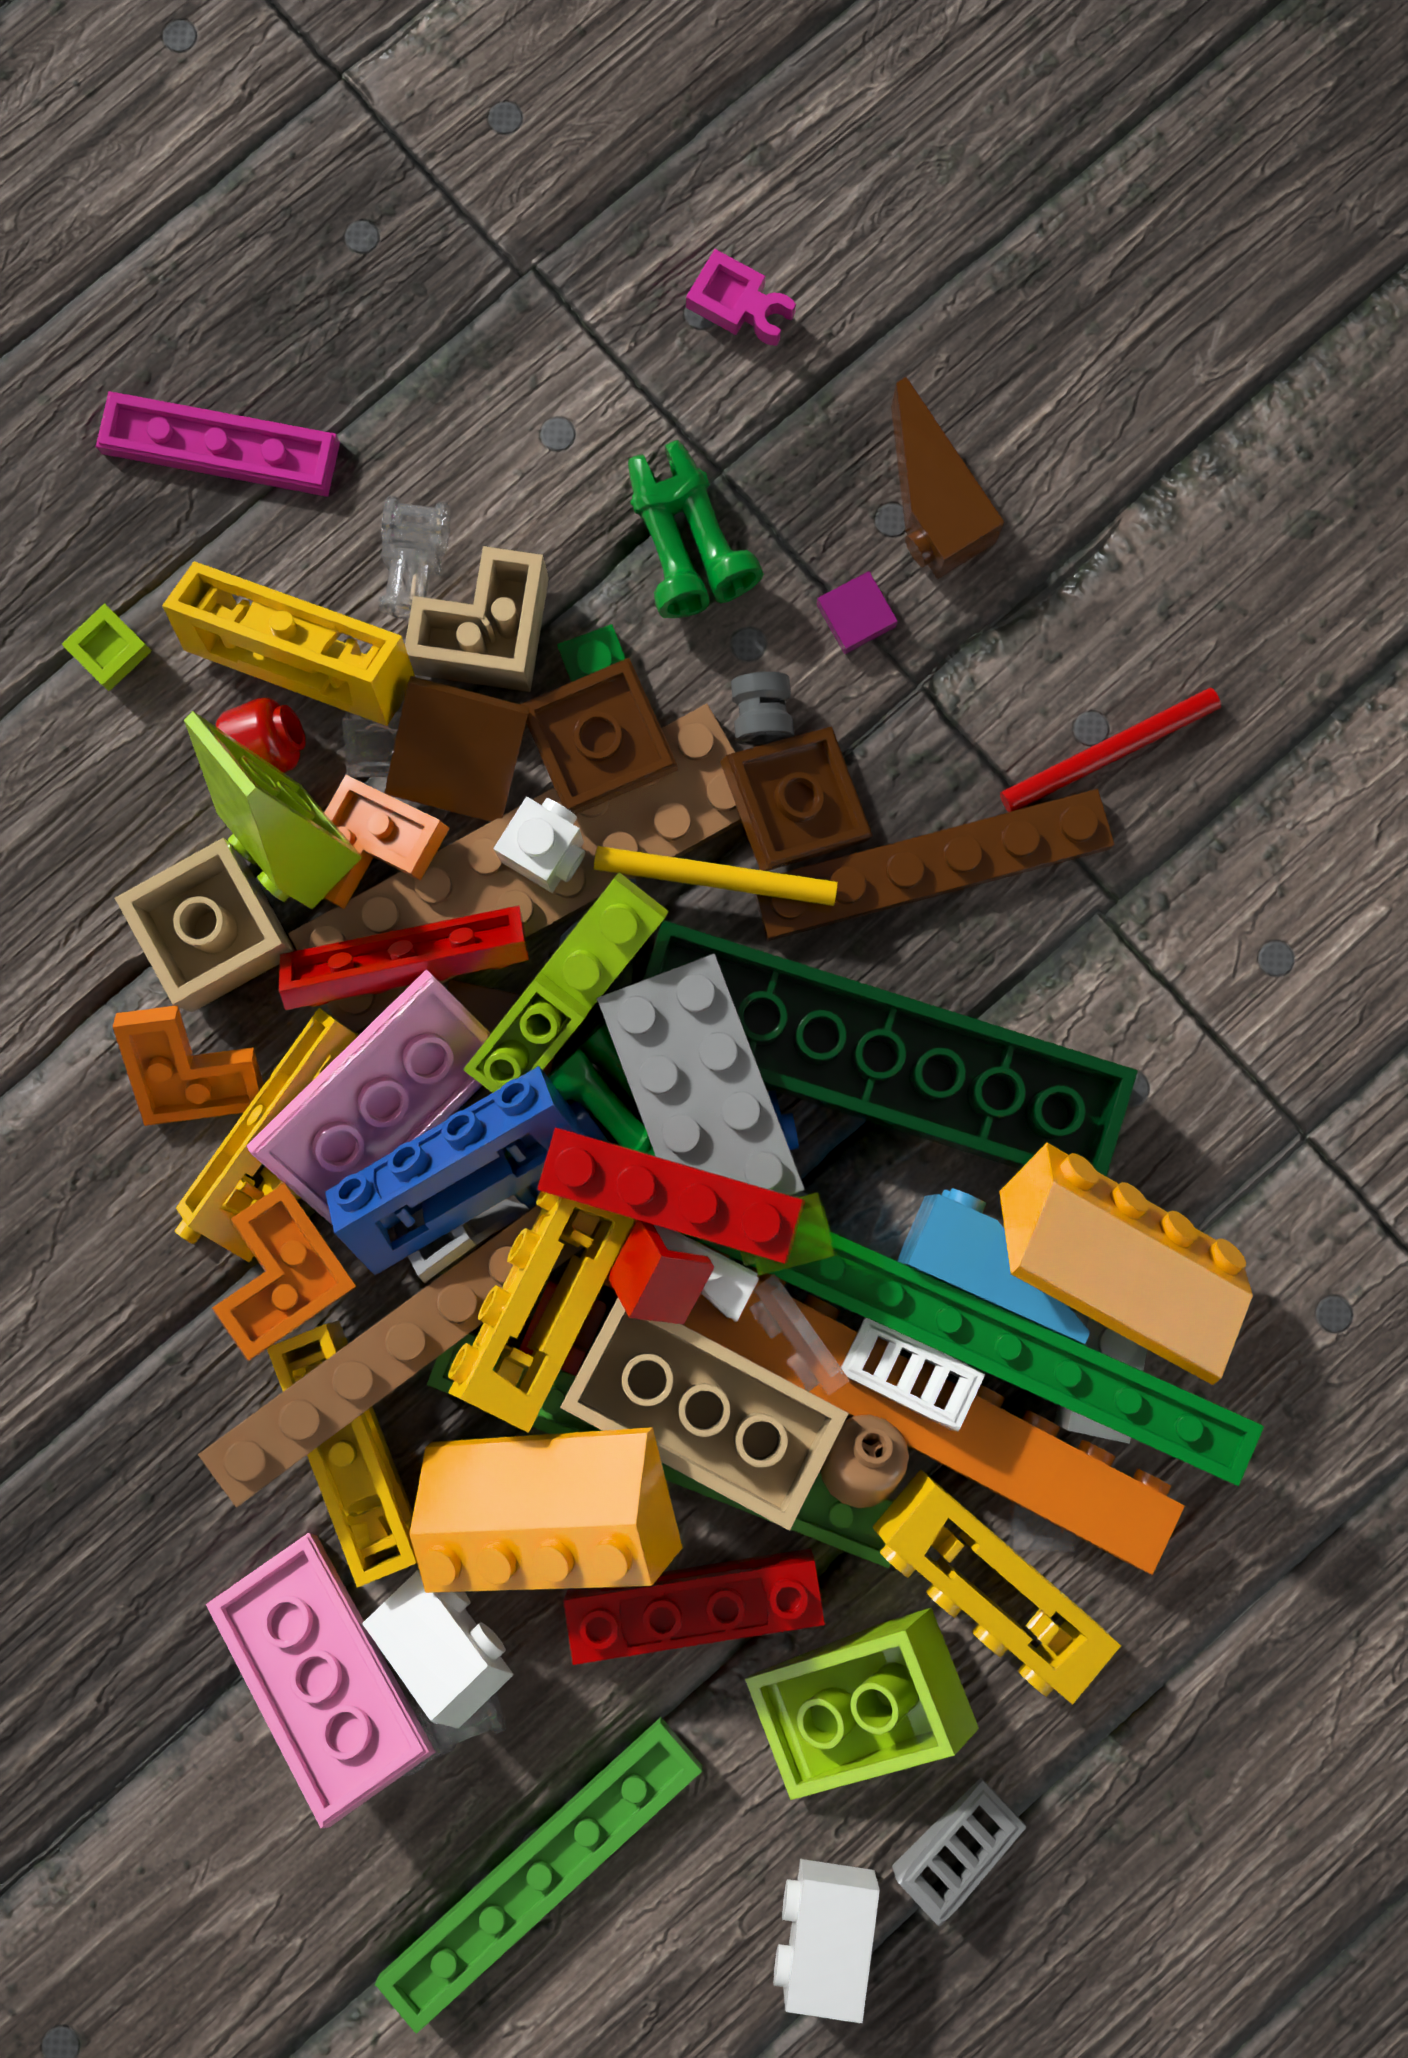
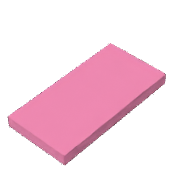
[247,969,491,1224]
[206,1533,435,1828]

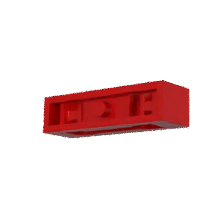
[563,1548,825,1665]

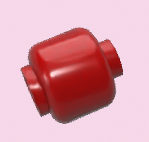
[215,698,306,773]

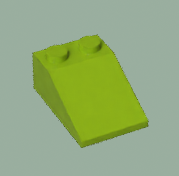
[184,711,362,909]
[745,1608,979,1800]

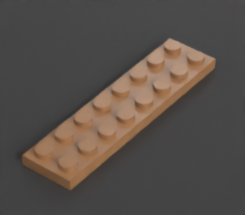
[288,704,742,1034]

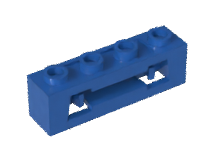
[325,1066,583,1275]

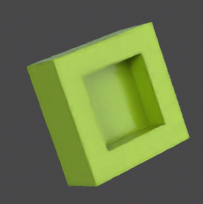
[62,603,152,691]

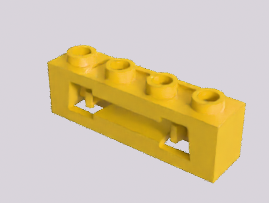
[162,561,415,726]
[176,1008,359,1262]
[448,1191,635,1433]
[267,1321,417,1588]
[872,1470,1121,1705]

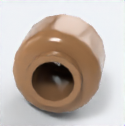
[821,1415,909,1508]

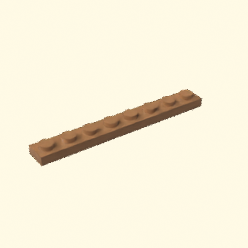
[198,1205,598,1508]

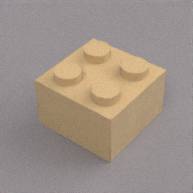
[115,838,296,1013]

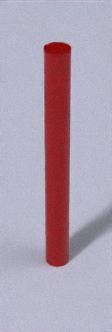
[1000,687,1221,812]

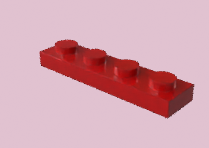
[279,905,529,1010]
[537,1128,805,1264]

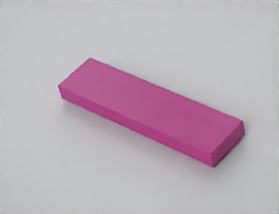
[96,391,340,497]

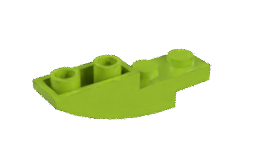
[463,872,669,1093]

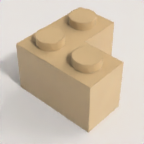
[405,546,549,692]

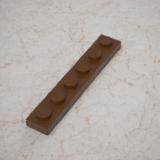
[755,789,1115,941]

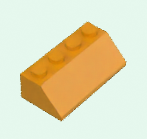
[999,1143,1253,1385]
[410,1427,683,1593]

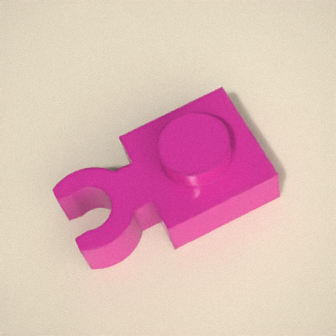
[686,249,796,346]

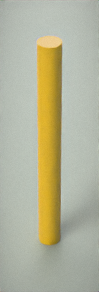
[594,846,838,906]

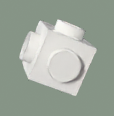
[493,796,585,893]

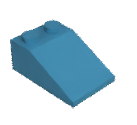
[897,1188,1090,1344]

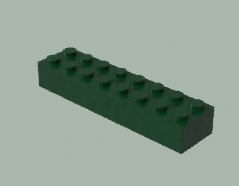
[643,920,1138,1177]

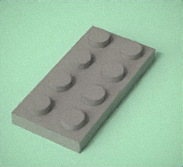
[597,954,805,1235]

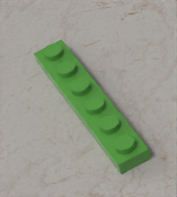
[375,1717,702,2034]

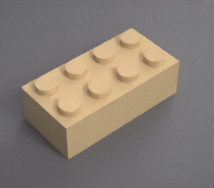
[560,1298,849,1531]

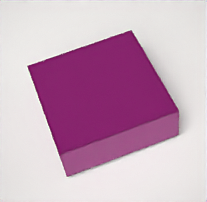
[816,571,898,655]

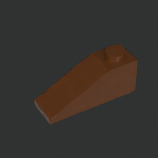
[891,377,1005,579]

